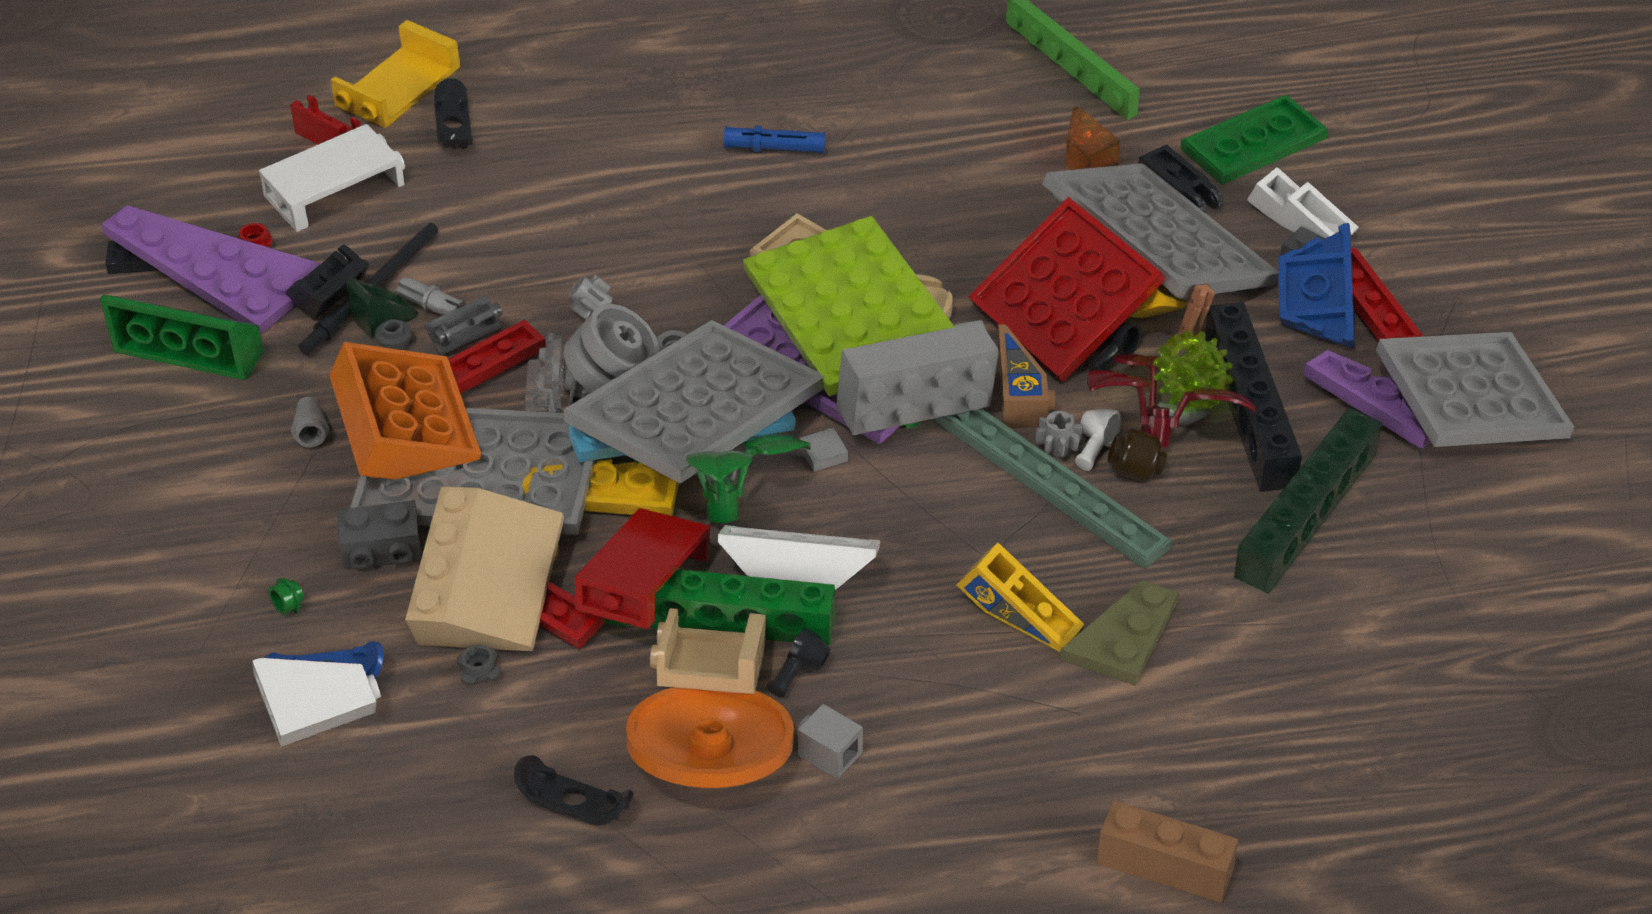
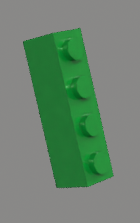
[100,294,264,380]

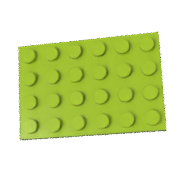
[743,216,955,396]

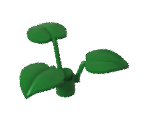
[636,434,811,523]

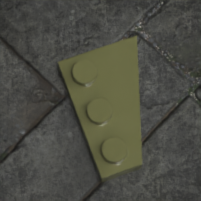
[1060,580,1179,686]

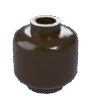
[1107,428,1167,483]

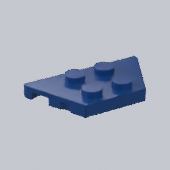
[1278,223,1355,348]

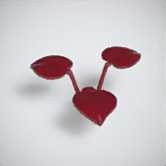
[1087,354,1256,447]

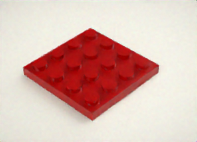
[968,197,1166,382]

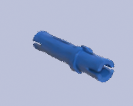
[723,125,825,154]

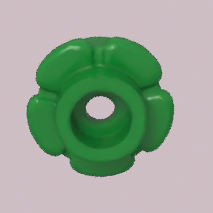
[268,578,304,615]

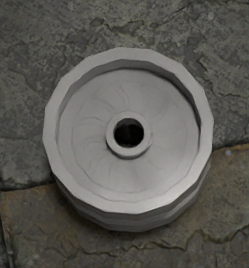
[563,303,660,392]

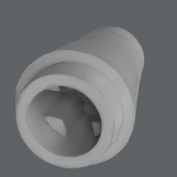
[291,397,329,448]

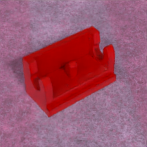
[290,94,361,145]

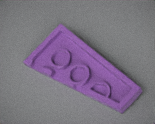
[1303,350,1431,449]

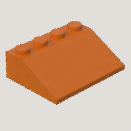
[329,342,482,480]

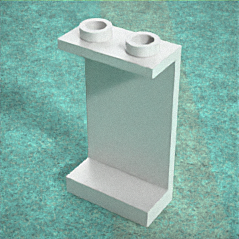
[259,124,405,232]

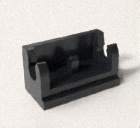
[286,244,369,320]

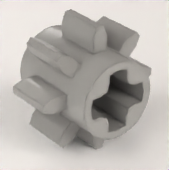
[568,275,613,320]
[1035,411,1083,457]

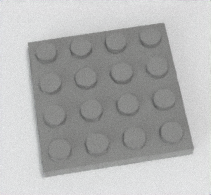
[1376,332,1574,447]

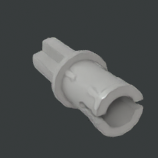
[396,277,466,315]

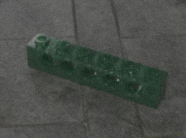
[1234,407,1383,594]

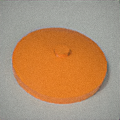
[626,687,794,788]

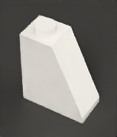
[253,658,381,747]

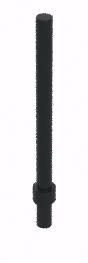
[298,223,438,355]

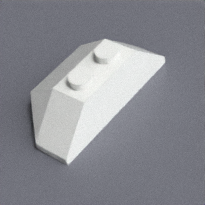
[718,525,880,590]

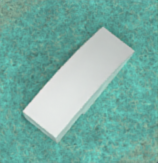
[1247,167,1359,238]

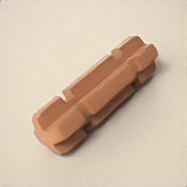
[1176,283,1215,347]

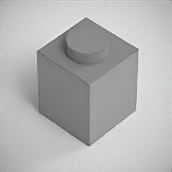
[796,704,863,779]

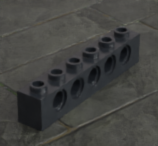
[1204,302,1302,492]

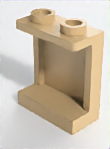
[650,608,766,694]

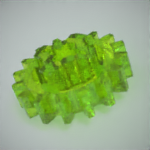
[1153,330,1234,413]

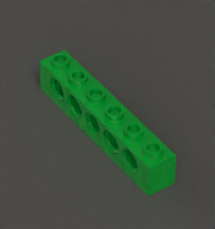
[604,569,835,646]

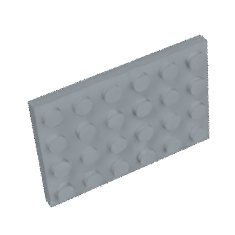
[1042,163,1279,299]
[564,320,824,483]
[350,408,596,535]

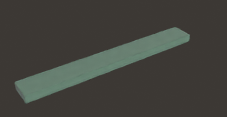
[932,408,1172,569]

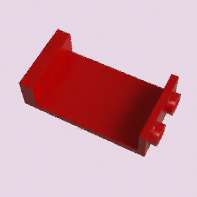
[575,508,710,629]

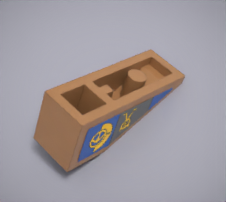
[998,325,1055,428]

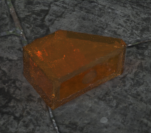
[1065,106,1120,170]

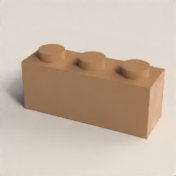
[1097,800,1239,903]

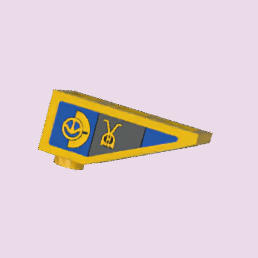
[956,542,1085,652]

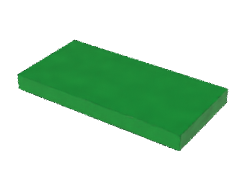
[1180,95,1329,185]

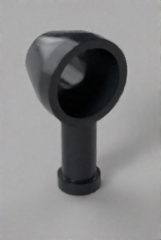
[1087,321,1141,372]
[767,627,831,698]

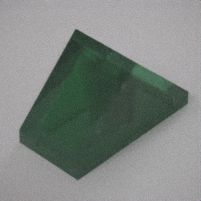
[347,277,418,340]

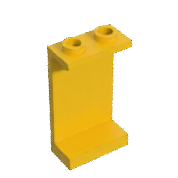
[330,20,460,128]

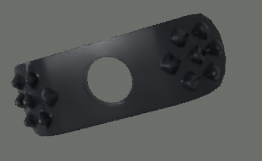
[434,78,473,149]
[514,755,634,825]

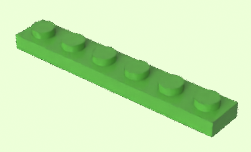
[1006,0,1140,120]

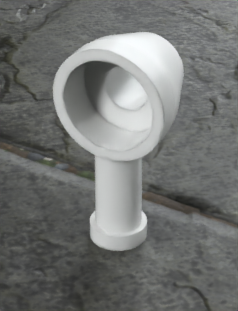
[1075,408,1121,471]

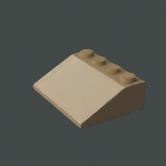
[405,486,564,651]

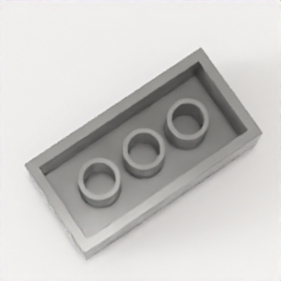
[836,322,999,435]

